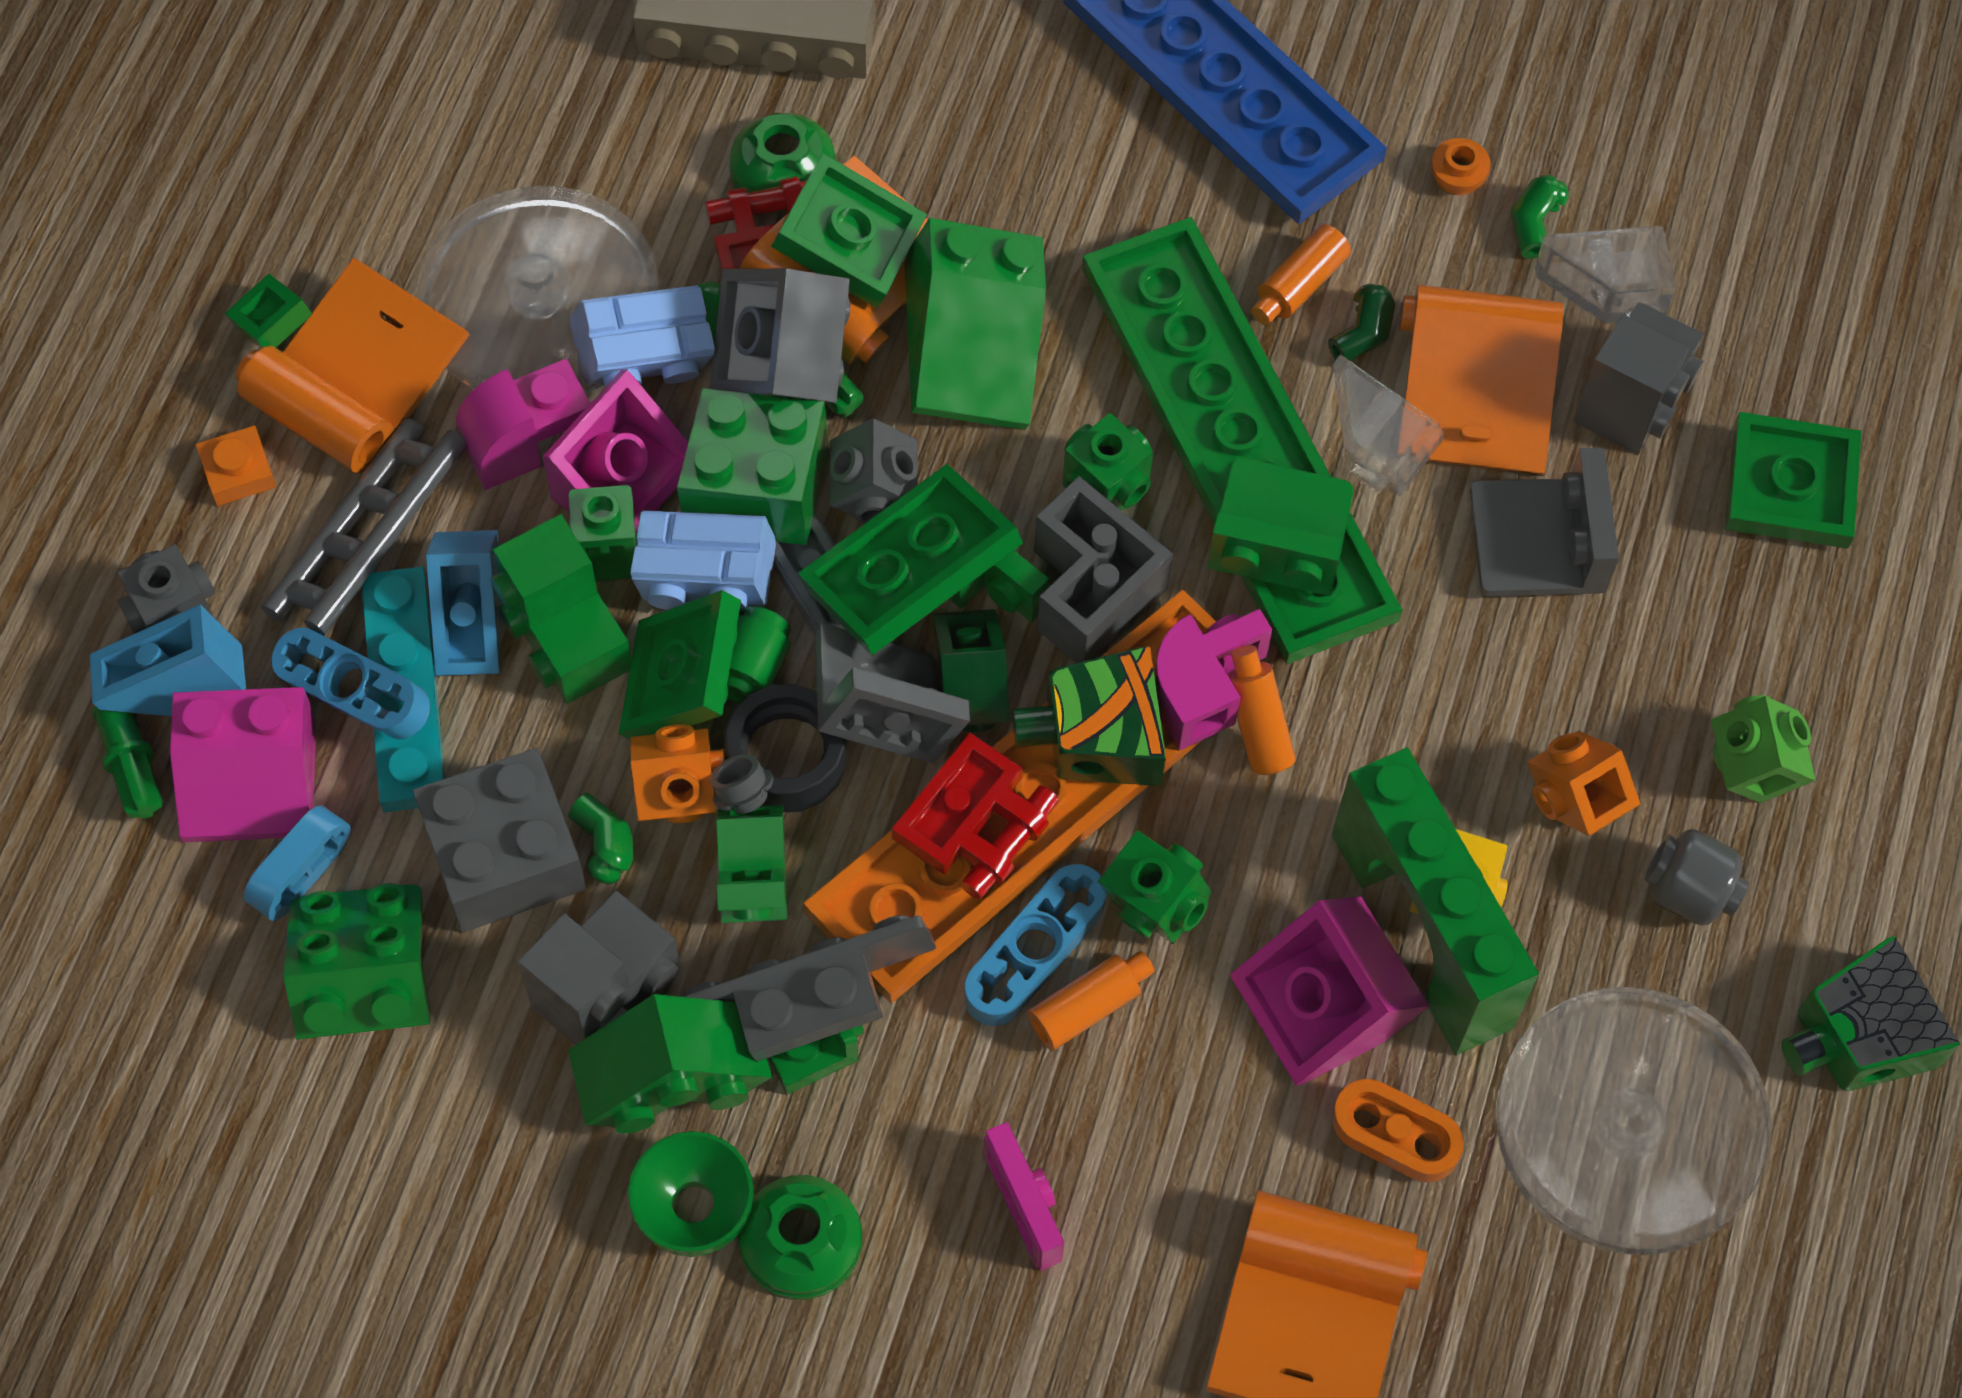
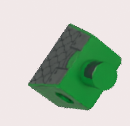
[1782,935,1960,1091]

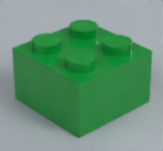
[677,388,829,545]

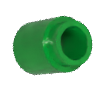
[727,606,791,704]

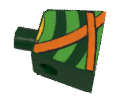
[1012,646,1166,786]

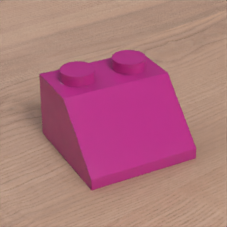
[170,687,316,843]
[1230,897,1429,1086]

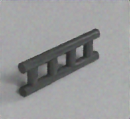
[261,418,467,636]

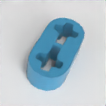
[243,805,351,921]

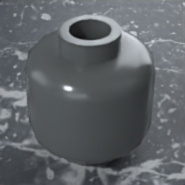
[1645,829,1749,926]

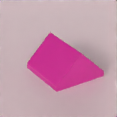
[543,369,689,533]

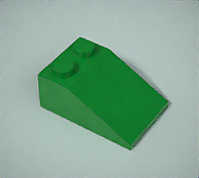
[904,218,1046,430]

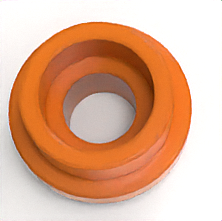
[1431,138,1491,195]

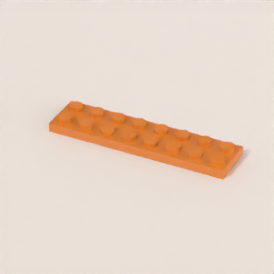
[803,589,1216,1004]

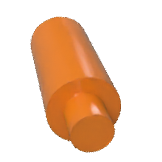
[1251,224,1351,325]
[1228,645,1296,775]
[1027,951,1155,1051]

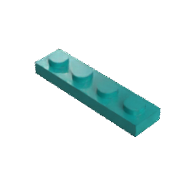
[362,566,445,813]

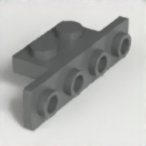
[684,915,936,1062]

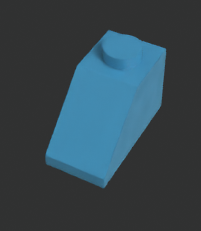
[426,530,502,676]
[90,604,246,716]

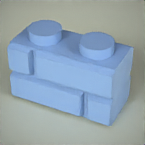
[570,285,715,387]
[631,511,776,613]

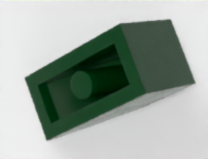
[933,609,1010,733]

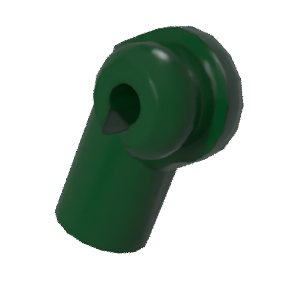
[1328,284,1395,365]

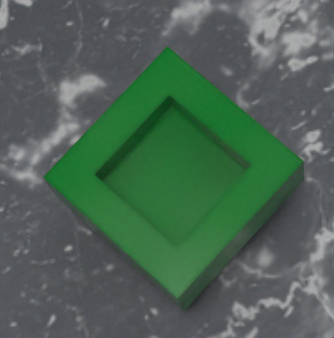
[224,273,312,349]

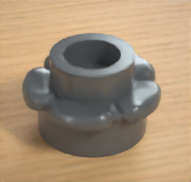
[710,754,773,814]

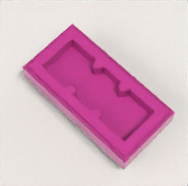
[983,1121,1064,1271]

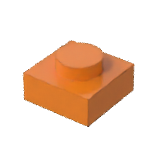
[196,425,277,506]

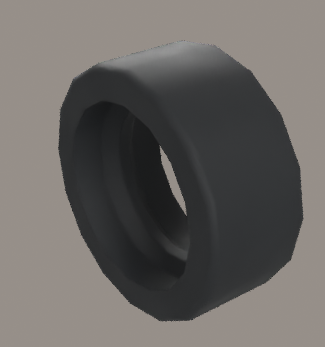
[724,684,846,813]

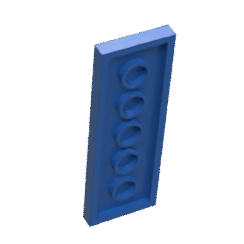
[1063,0,1387,225]

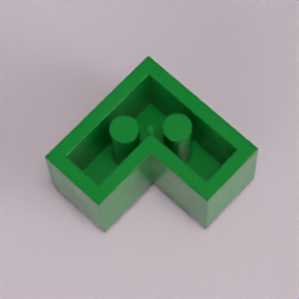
[491,514,632,704]
[568,994,772,1134]

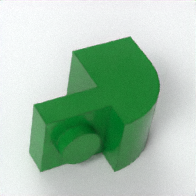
[716,805,787,923]

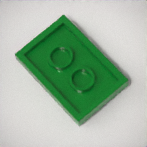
[798,464,1023,656]

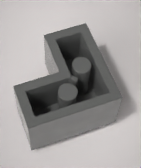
[1573,301,1704,455]
[1034,476,1173,663]
[518,890,679,1045]

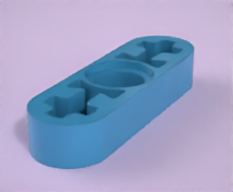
[272,627,430,739]
[965,864,1106,1026]

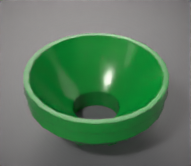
[729,112,836,212]
[628,1131,754,1257]
[739,1175,862,1300]

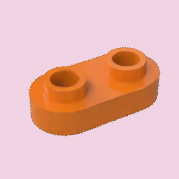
[1332,1079,1464,1182]

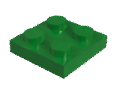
[771,153,927,308]
[1725,412,1862,549]
[618,590,741,740]

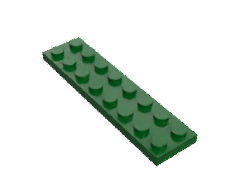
[1082,217,1403,665]

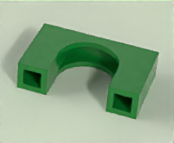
[1332,747,1539,1056]

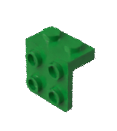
[1207,458,1354,596]
[283,883,431,1040]

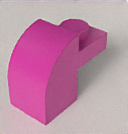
[456,358,591,490]
[1155,609,1272,751]

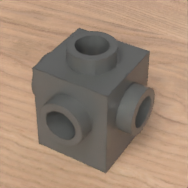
[829,418,918,524]
[117,544,216,634]

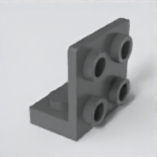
[1469,448,1619,597]
[815,623,970,763]

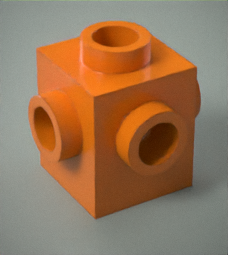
[631,724,724,823]
[1527,730,1641,836]

